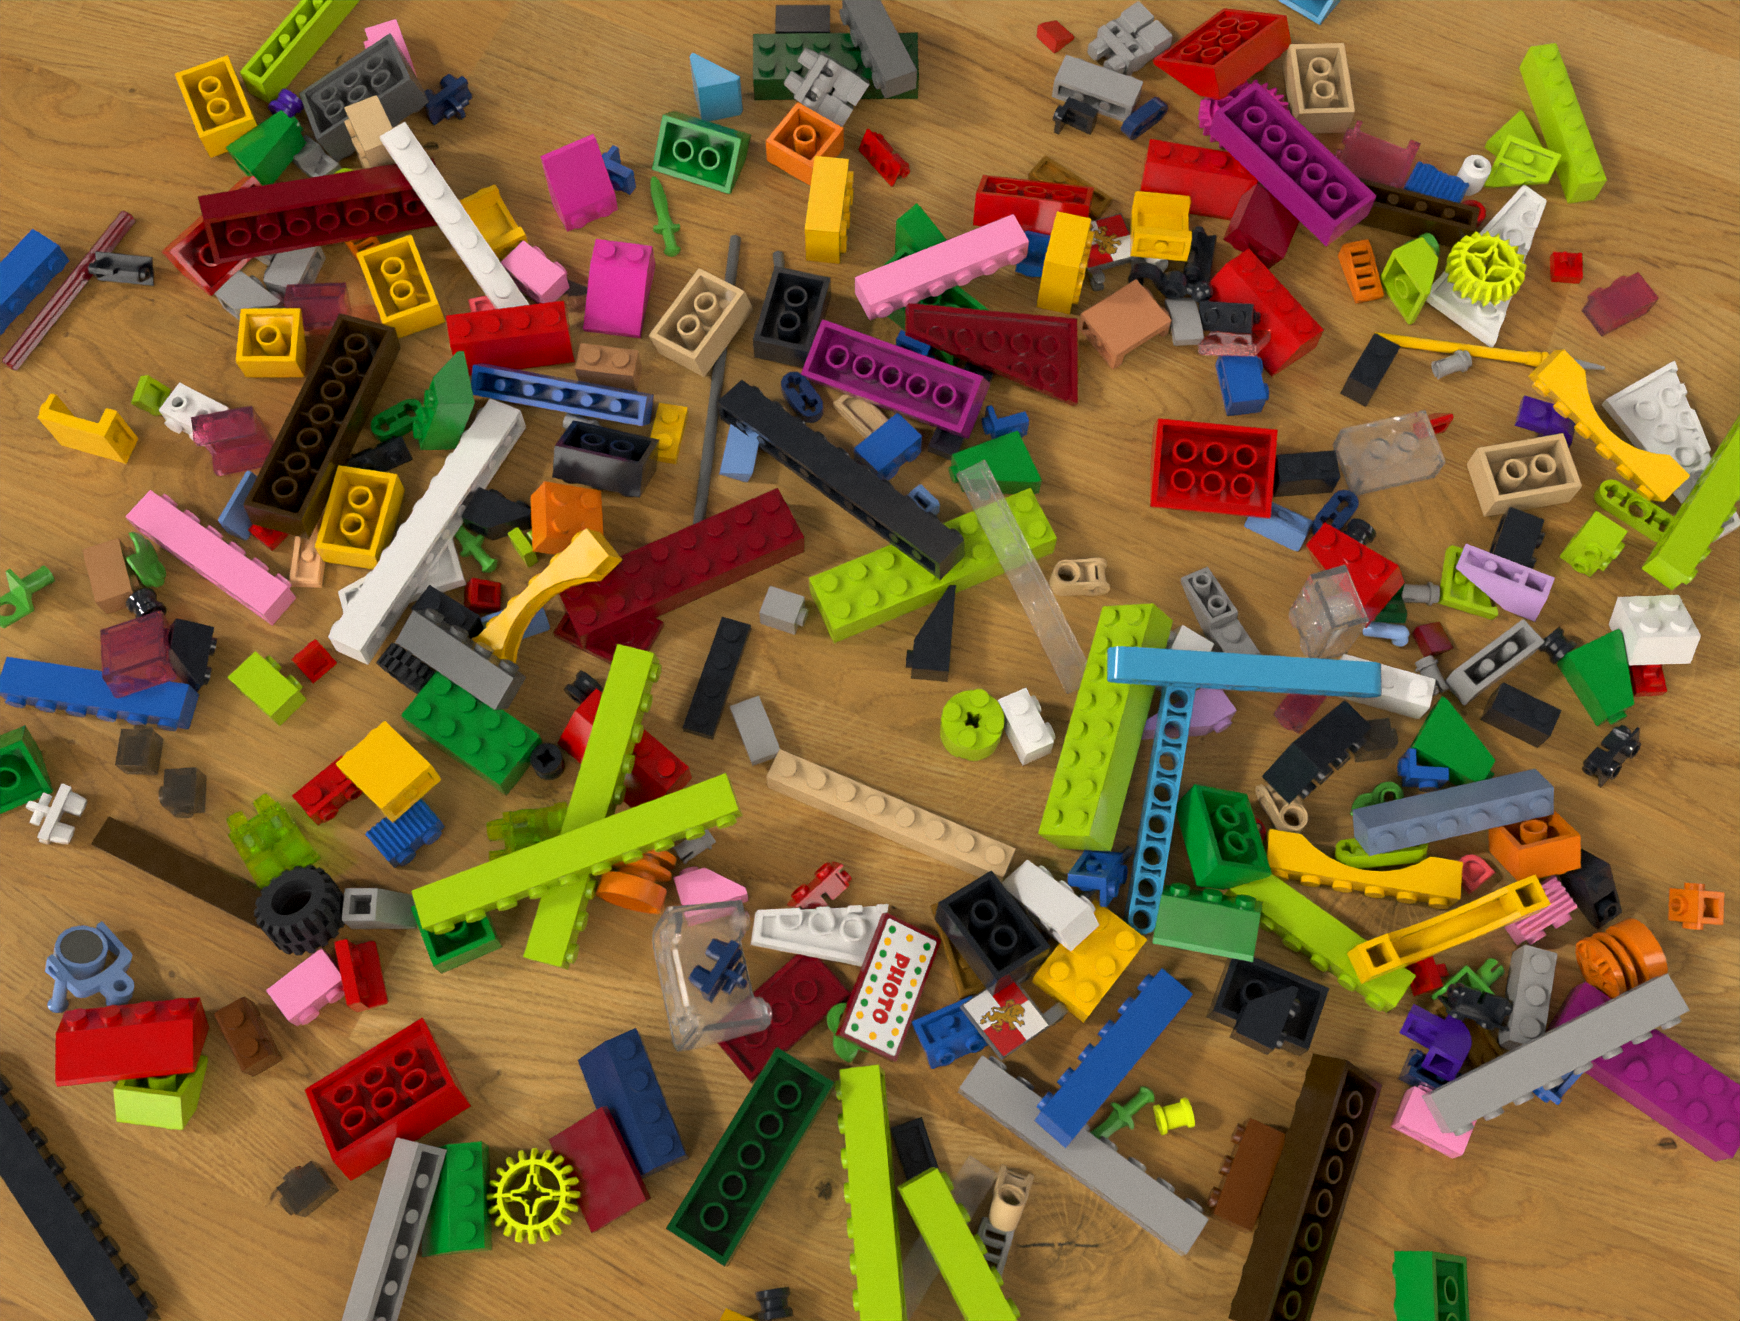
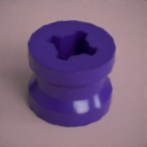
[268,89,304,118]

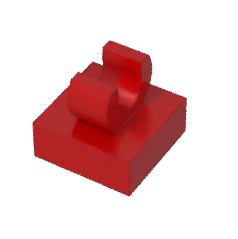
[1550,251,1583,284]
[248,524,289,551]
[291,639,337,684]
[1628,664,1667,697]
[1405,956,1449,997]

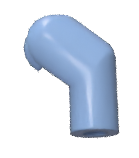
[1363,621,1410,647]

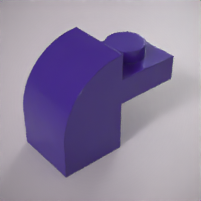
[1514,395,1576,448]
[1399,1004,1472,1082]

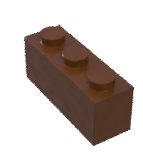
[1206,1118,1286,1234]

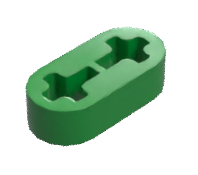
[370,399,422,442]

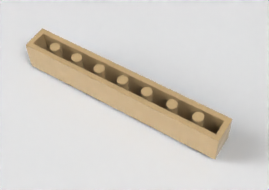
[766,749,1016,883]

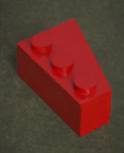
[1306,522,1405,628]

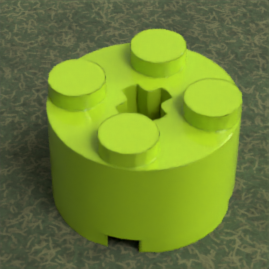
[940,689,1005,761]

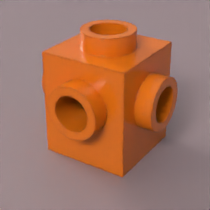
[1668,883,1724,930]

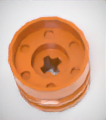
[595,849,677,914]
[1575,918,1668,999]

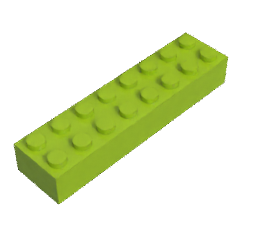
[809,488,1057,643]
[1038,603,1173,852]

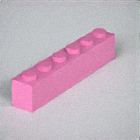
[855,214,1029,320]
[125,490,296,626]

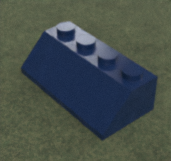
[578,1028,689,1179]

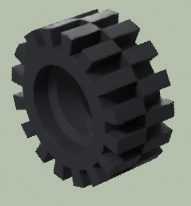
[376,642,435,694]

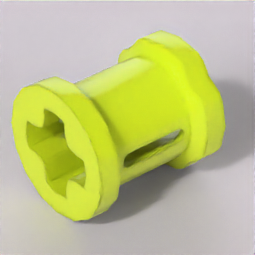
[1153,1097,1195,1135]

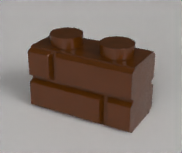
[214,996,283,1077]

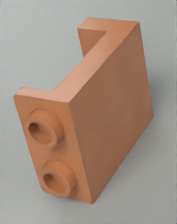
[1078,279,1172,369]

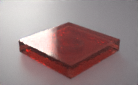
[1198,330,1271,356]

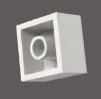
[1609,595,1701,665]

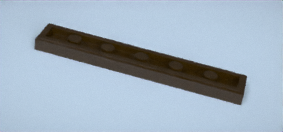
[91,816,262,929]

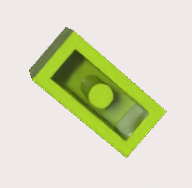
[228,651,307,726]

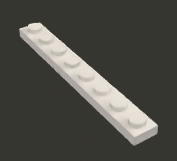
[380,122,529,309]

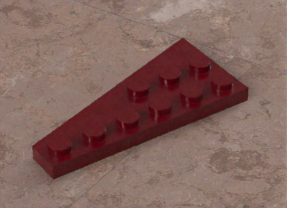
[905,303,1078,407]

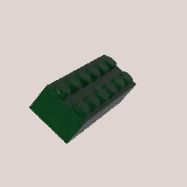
[753,32,919,100]
[666,1047,835,1267]

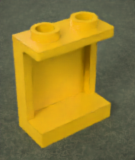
[459,185,528,262]
[1130,191,1192,261]
[37,393,138,464]
[336,721,442,823]

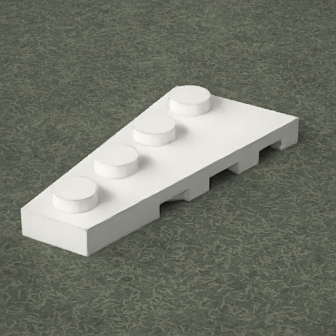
[338,538,466,613]
[750,904,888,966]

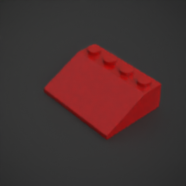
[1153,8,1292,100]
[1150,418,1278,519]
[304,1017,471,1181]

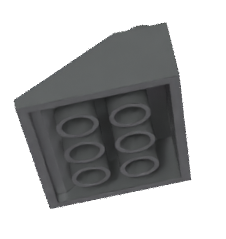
[299,33,429,162]

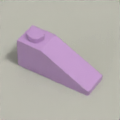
[1456,544,1555,622]
[1141,688,1237,740]

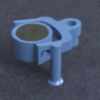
[45,921,134,1013]

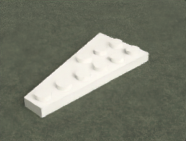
[1602,361,1740,543]

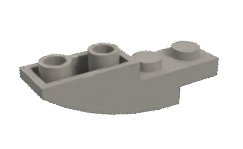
[1181,567,1261,655]

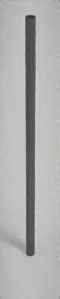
[693,235,741,524]

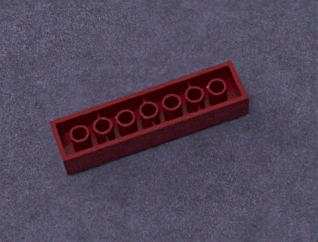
[198,158,438,264]
[557,488,804,650]

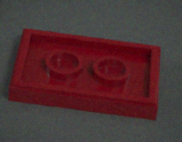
[553,613,664,665]
[549,1106,651,1233]

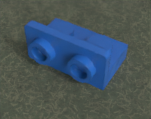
[1068,850,1128,907]
[912,996,989,1069]

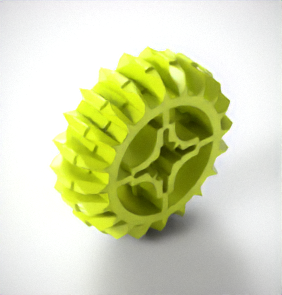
[1445,231,1527,307]
[487,1148,581,1244]

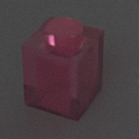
[1273,693,1327,734]

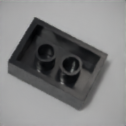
[753,266,831,368]
[552,420,659,498]
[1262,700,1372,804]
[935,870,1051,996]
[1206,957,1330,1056]

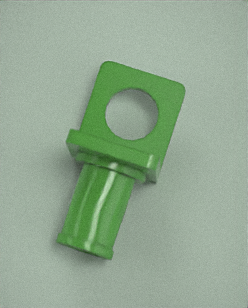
[0,565,55,628]
[1430,958,1504,1002]

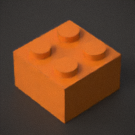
[766,102,844,186]
[531,481,603,555]
[1488,810,1581,881]

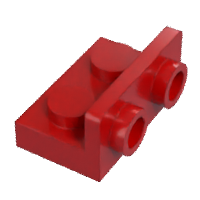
[292,755,363,826]
[334,939,389,1013]

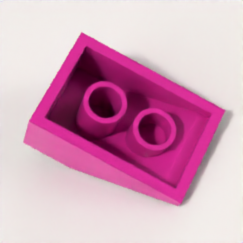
[540,134,618,232]
[583,239,656,338]

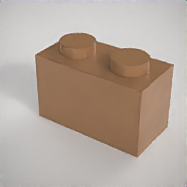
[575,343,642,391]
[82,538,144,614]

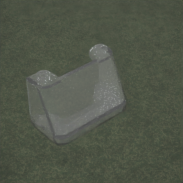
[652,900,772,1052]

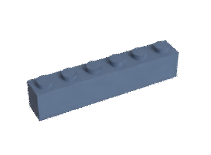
[1353,769,1554,856]

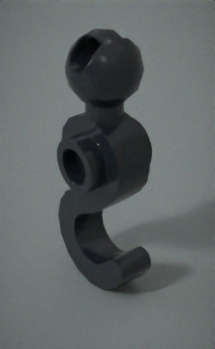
[1128,263,1213,303]

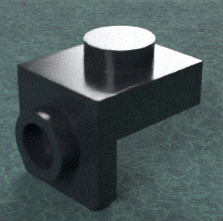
[1052,97,1098,135]

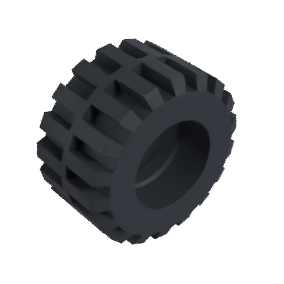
[254,865,345,956]

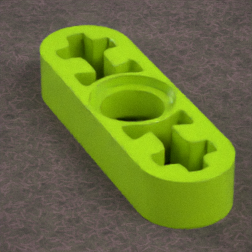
[1594,479,1674,543]
[1335,838,1428,869]

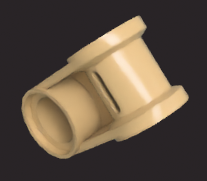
[1049,557,1110,596]
[1255,784,1308,834]
[988,1164,1034,1232]

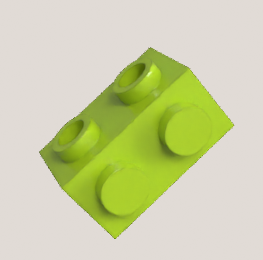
[1559,511,1628,577]

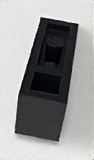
[905,585,956,682]

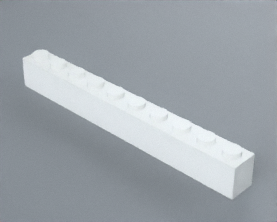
[328,398,526,665]

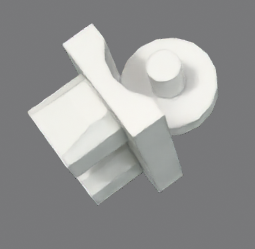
[25,784,87,845]

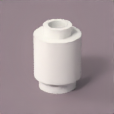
[1457,155,1491,196]

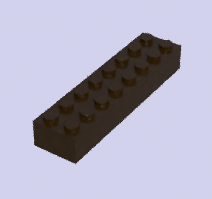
[243,313,401,539]
[1228,1054,1382,1321]

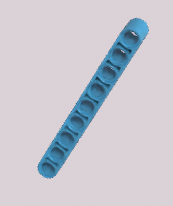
[1107,646,1382,698]
[1123,686,1196,935]

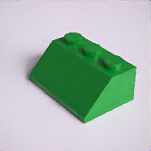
[652,111,751,194]
[413,351,475,450]
[0,725,53,814]
[1176,784,1272,890]
[1153,883,1263,962]
[422,1141,492,1258]
[1392,1251,1470,1321]

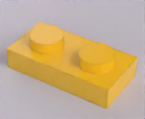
[650,403,689,464]

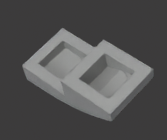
[292,135,342,178]
[1164,297,1204,346]
[730,696,780,766]

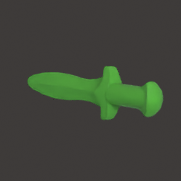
[650,176,681,257]
[454,525,498,573]
[1090,1086,1155,1139]

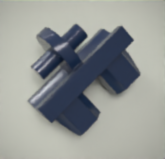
[423,73,473,126]
[688,938,748,1004]

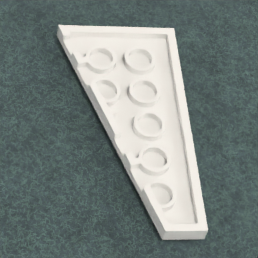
[1426,185,1547,347]

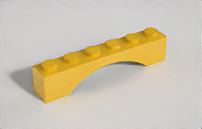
[1528,349,1690,502]
[471,528,623,664]
[1263,829,1463,909]
[1347,874,1551,984]

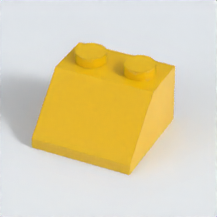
[236,308,307,378]

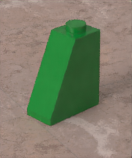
[226,110,306,186]
[895,203,947,253]
[948,430,1042,495]
[1556,628,1635,726]
[1409,696,1496,786]

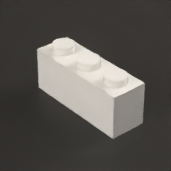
[1337,654,1436,719]
[1002,860,1099,951]

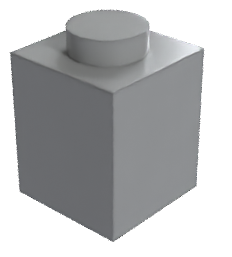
[759,586,809,635]

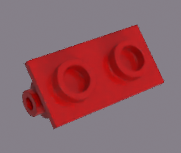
[858,128,911,187]
[787,861,852,910]

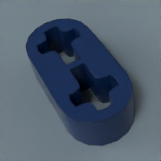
[1121,97,1168,140]
[781,372,823,423]
[1311,490,1359,535]

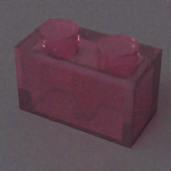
[1581,272,1659,337]
[284,282,352,331]

